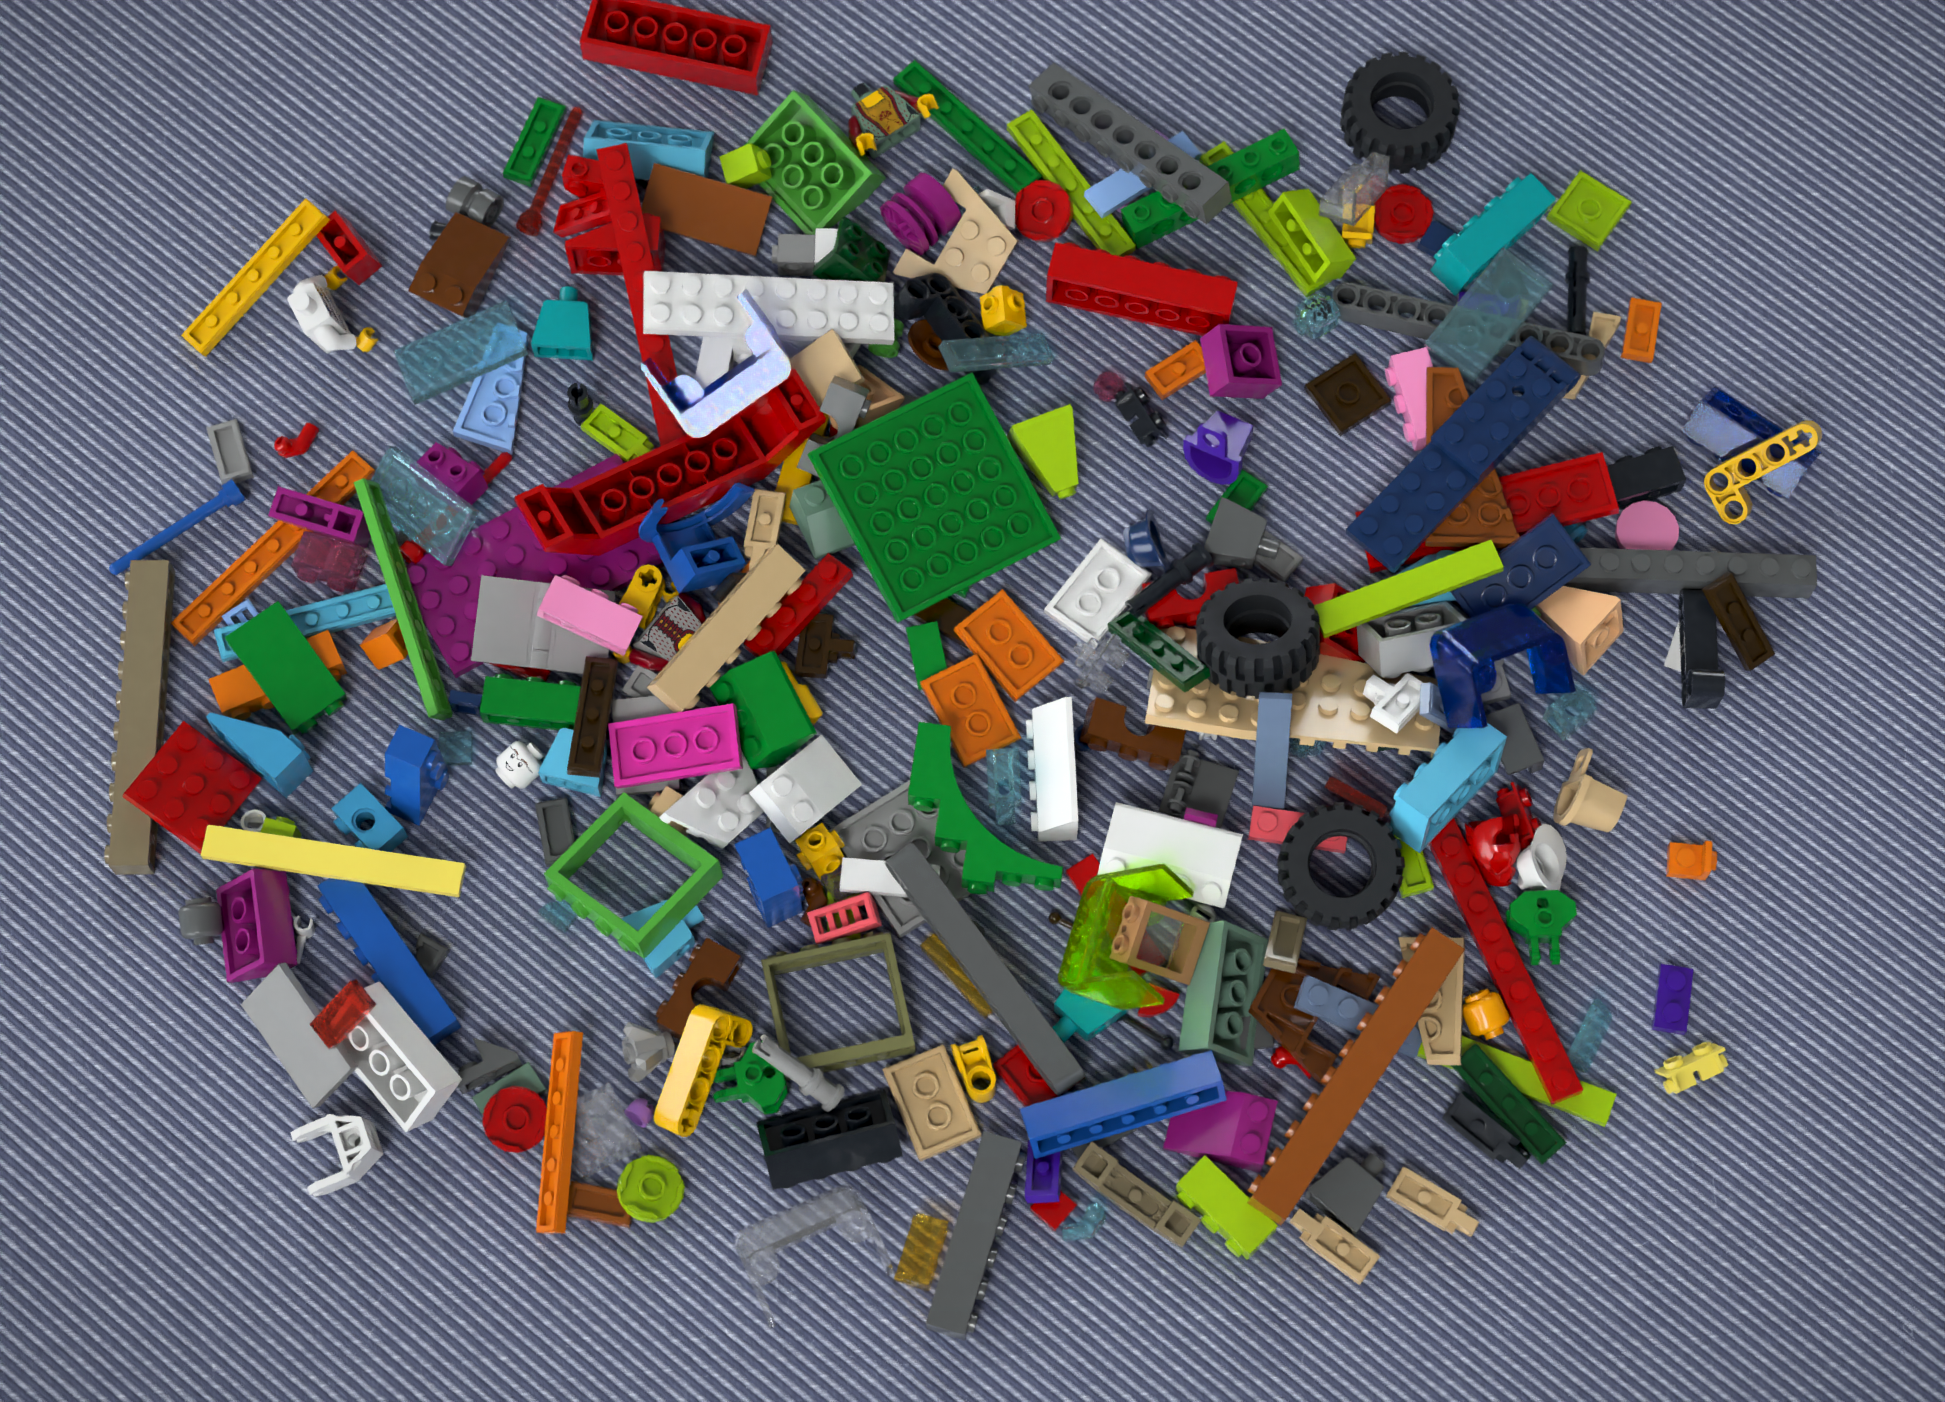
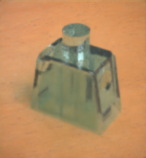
[985,748,1021,825]

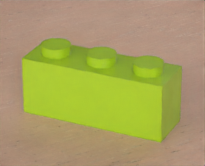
[1268,188,1356,283]
[1175,1155,1278,1260]

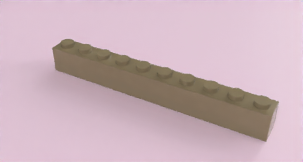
[104,560,175,875]

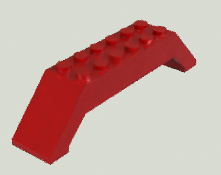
[514,368,826,556]

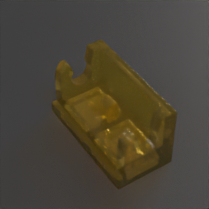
[894,1213,949,1291]

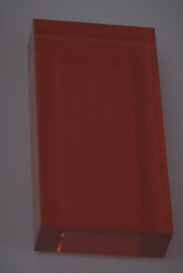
[309,979,377,1049]

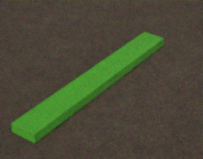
[354,478,453,720]

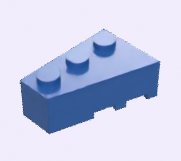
[385,725,449,826]
[734,827,805,928]

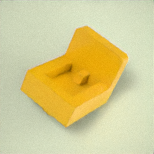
[1342,204,1375,248]

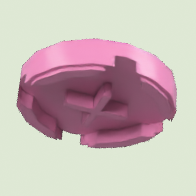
[1615,501,1679,551]

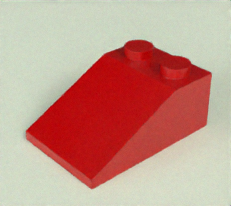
[565,213,666,276]

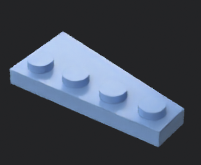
[453,323,528,455]

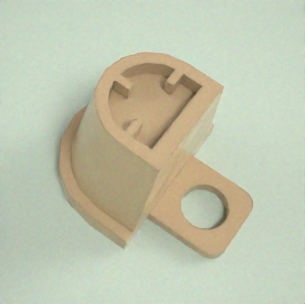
[1553,748,1628,833]

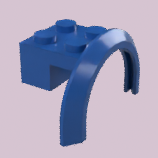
[638,483,755,594]

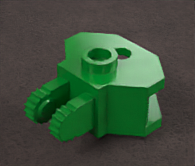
[1505,890,1577,965]
[713,1041,788,1115]

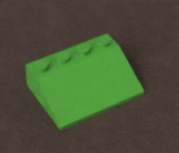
[744,90,886,235]

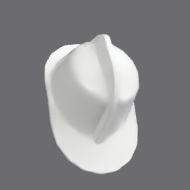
[1516,824,1567,891]

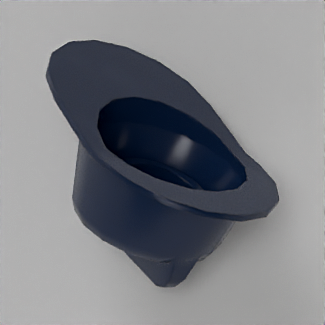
[1123,510,1170,572]

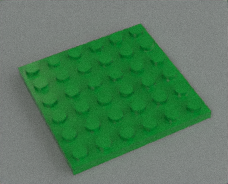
[807,373,1061,623]

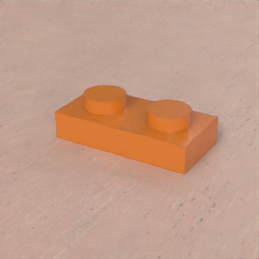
[1621,297,1662,363]
[1144,340,1206,400]

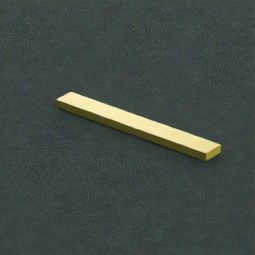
[201,825,466,898]

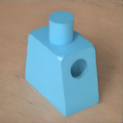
[538,728,607,797]
[622,900,705,978]

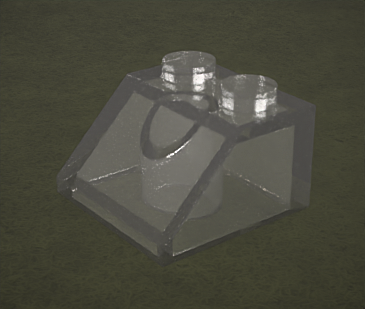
[572,1082,642,1179]

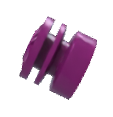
[880,172,962,256]

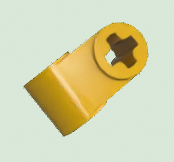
[619,564,666,629]
[951,1035,996,1103]

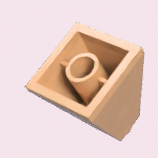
[1536,586,1624,676]

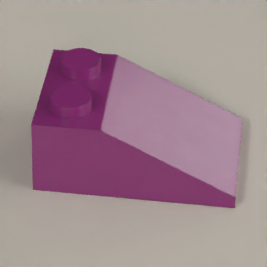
[1163,1090,1278,1173]

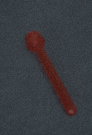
[516,107,583,236]

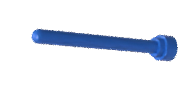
[109,479,246,575]

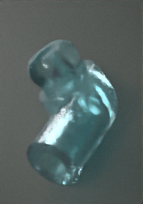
[1062,1203,1106,1241]

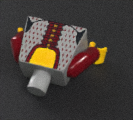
[613,582,706,672]

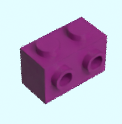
[411,442,489,514]

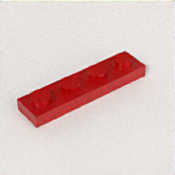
[743,553,853,657]

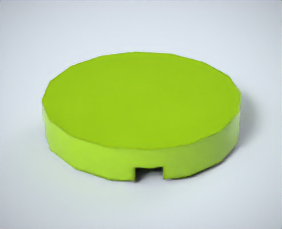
[617,1155,685,1223]

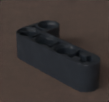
[894,273,1004,385]
[1678,589,1725,709]

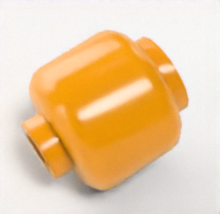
[1463,988,1510,1040]

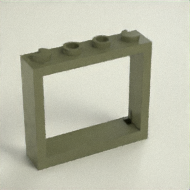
[761,932,916,1081]

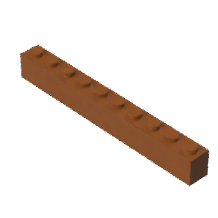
[1247,927,1465,1226]

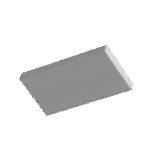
[241,963,358,1108]

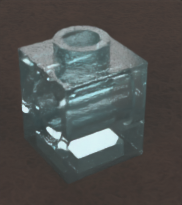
[1543,685,1597,741]

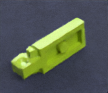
[581,403,654,462]

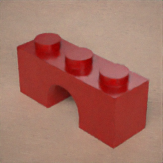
[1141,568,1239,629]

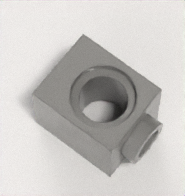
[772,234,815,276]

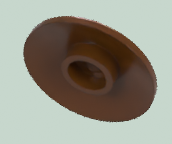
[908,320,959,371]

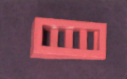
[807,892,882,944]

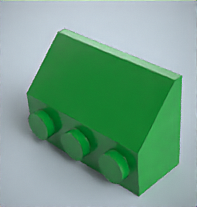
[710,651,817,769]

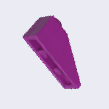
[268,486,371,549]

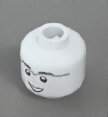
[495,741,544,789]

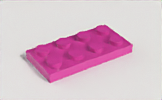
[608,703,743,789]

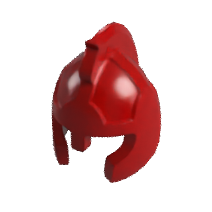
[1465,814,1521,887]

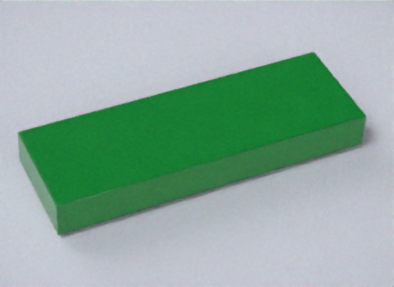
[502,97,567,187]

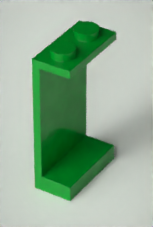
[224,601,347,735]

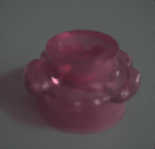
[1093,372,1124,402]

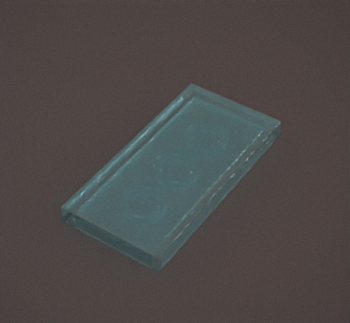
[1424,248,1553,383]
[394,300,528,405]
[371,446,479,566]

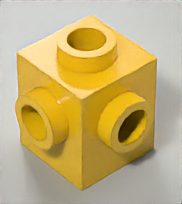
[980,285,1027,338]
[795,823,845,881]

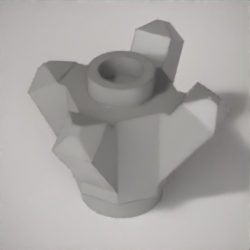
[622,1022,675,1082]

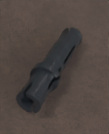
[1565,246,1590,336]

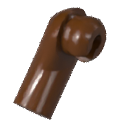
[800,877,828,927]

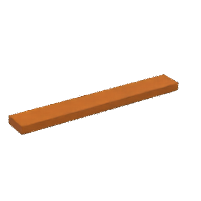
[171,450,376,647]

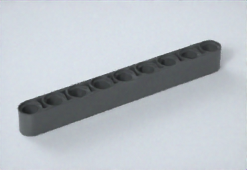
[1333,282,1605,376]
[884,842,1085,1096]

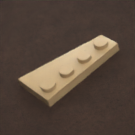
[1398,937,1465,1065]

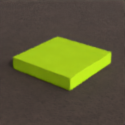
[1546,170,1632,252]

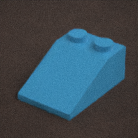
[206,712,313,798]

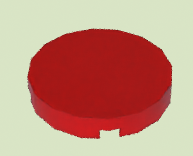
[1015,180,1073,242]
[1374,184,1434,244]
[482,1086,547,1153]

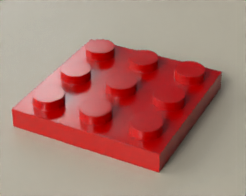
[123,721,262,854]

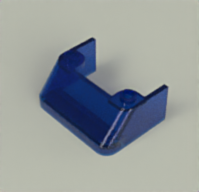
[639,289,792,438]
[1430,603,1576,728]

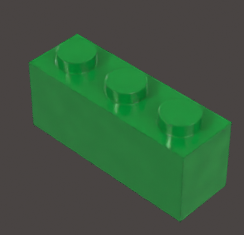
[479,674,581,731]

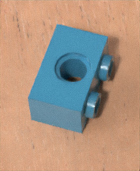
[331,783,408,852]

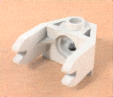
[291,1114,384,1197]

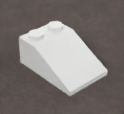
[749,735,862,843]

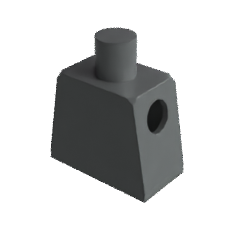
[1204,497,1281,569]
[1305,1153,1385,1237]

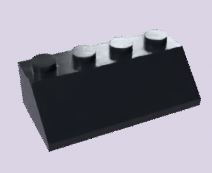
[756,1089,903,1190]

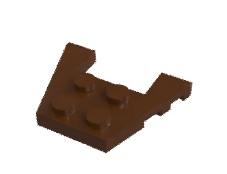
[1248,958,1381,1084]

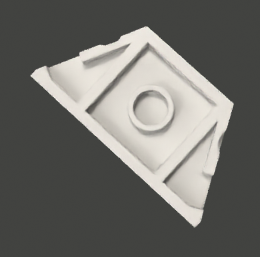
[660,751,764,849]

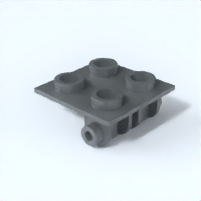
[1158,750,1239,829]

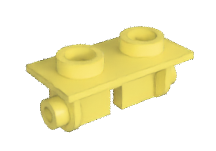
[1654,1042,1728,1094]

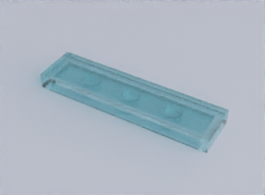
[938,333,1055,373]

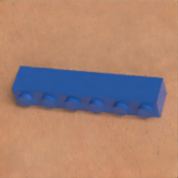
[317,878,461,1045]
[1020,1050,1227,1159]

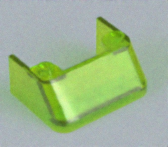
[1058,863,1194,1010]

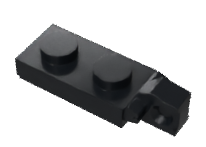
[1442,1091,1531,1169]

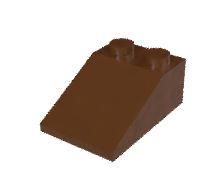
[408,212,511,321]

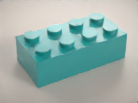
[1430,173,1556,296]

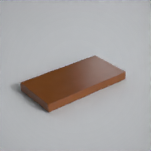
[641,163,772,257]

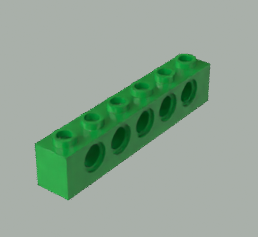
[1121,128,1300,250]

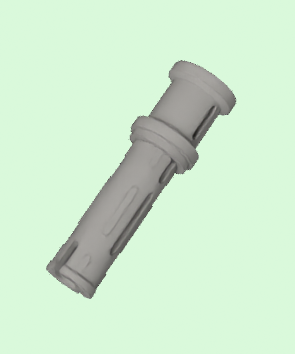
[752,1034,845,1111]

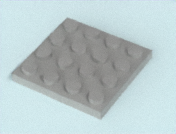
[829,780,972,938]

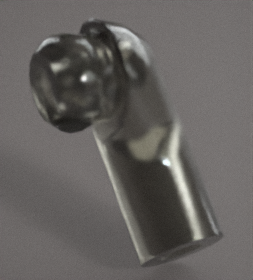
[711,573,747,603]

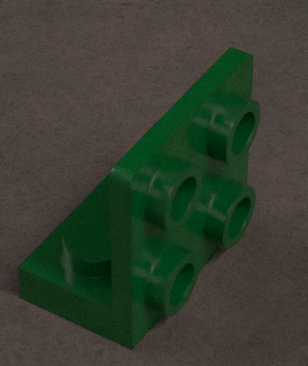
[812,217,890,282]

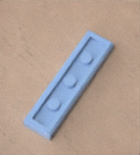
[1084,131,1201,218]

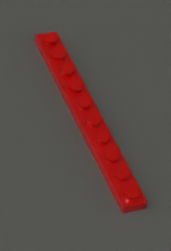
[596,143,690,446]
[1428,818,1584,1105]

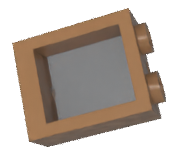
[1109,896,1210,985]

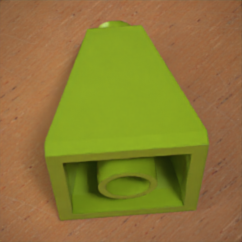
[1007,404,1079,500]

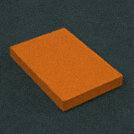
[954,589,1064,702]
[920,654,1021,768]

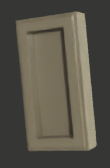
[1263,910,1307,974]

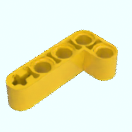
[1704,420,1822,524]
[654,1004,753,1137]

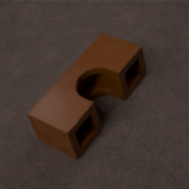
[1079,697,1186,770]
[655,938,743,1041]

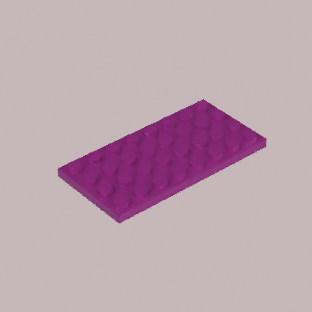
[406,454,665,678]

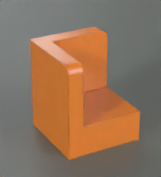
[360,618,408,670]

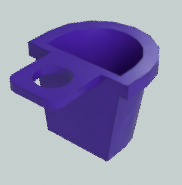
[1183,410,1253,485]

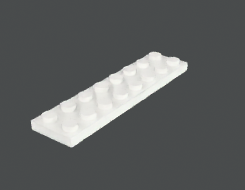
[643,271,894,345]

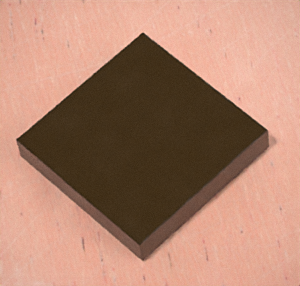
[1304,353,1392,436]

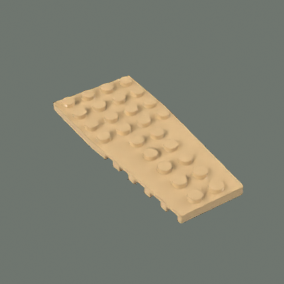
[1145,626,1444,758]

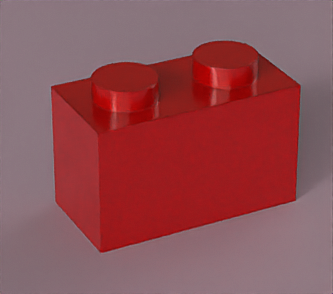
[316,210,383,285]

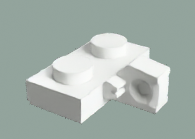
[1363,673,1423,733]

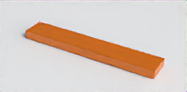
[536,1031,583,1234]

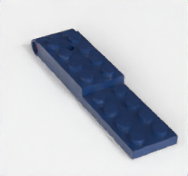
[1346,336,1581,573]

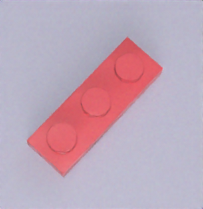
[1248,806,1347,853]

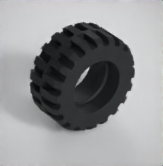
[1340,52,1460,174]
[1196,578,1320,699]
[1277,802,1405,931]

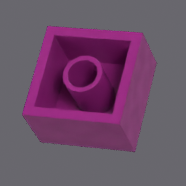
[1200,324,1282,399]

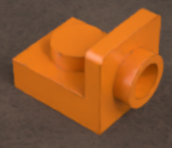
[1666,840,1717,880]

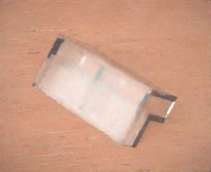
[1319,152,1390,226]

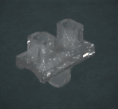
[1073,633,1130,694]

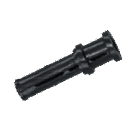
[1125,543,1214,619]

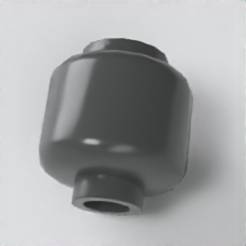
[178,897,223,945]

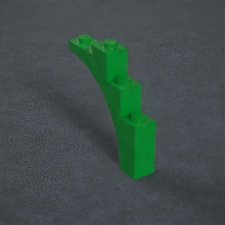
[908,722,1063,895]

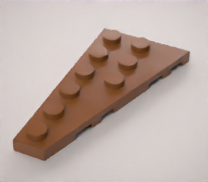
[1425,367,1520,548]

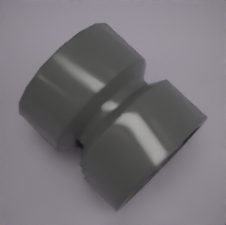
[446,176,504,228]

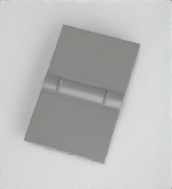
[471,575,616,674]

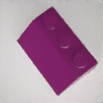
[216,868,298,983]

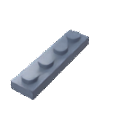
[1293,975,1422,1058]

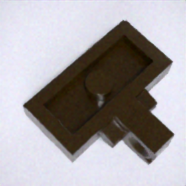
[795,614,856,679]

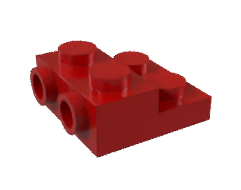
[562,154,605,198]

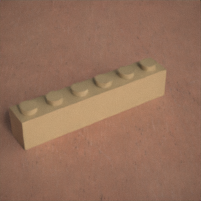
[647,544,806,713]

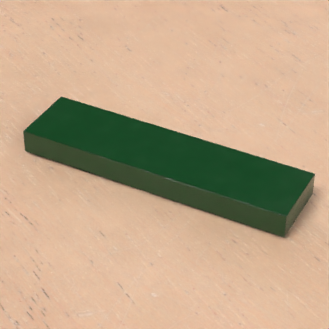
[1107,611,1210,693]
[1451,1043,1567,1165]

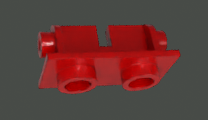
[1496,782,1542,852]

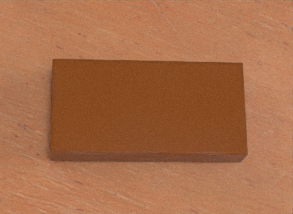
[567,1181,632,1228]

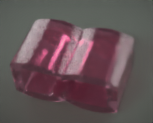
[291,531,367,592]

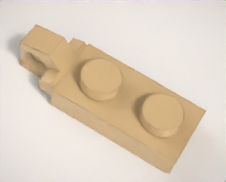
[744,489,786,570]
[1386,1167,1479,1237]
[1290,1208,1380,1285]

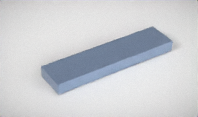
[1252,692,1292,809]

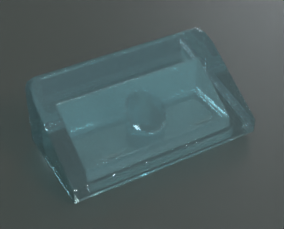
[1567,998,1612,1073]

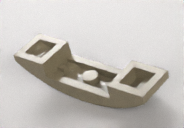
[1072,1141,1201,1248]

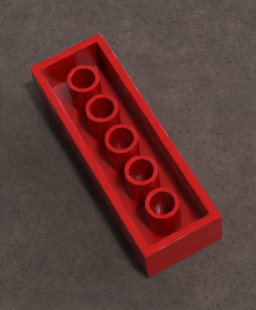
[579,0,773,95]
[1046,242,1238,336]

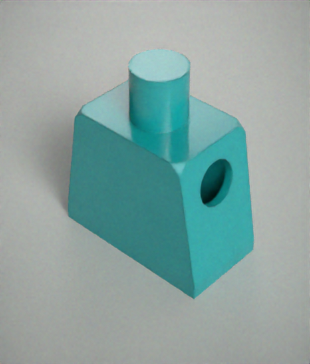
[531,286,594,361]
[1052,961,1130,1043]

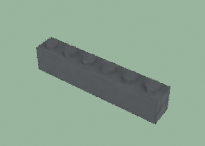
[926,1131,1027,1341]

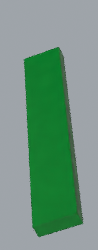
[893,60,1042,195]

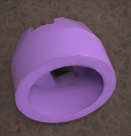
[624,1098,654,1128]

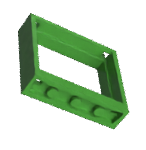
[544,792,724,959]

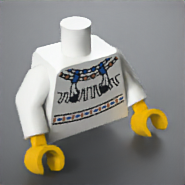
[287,266,378,354]

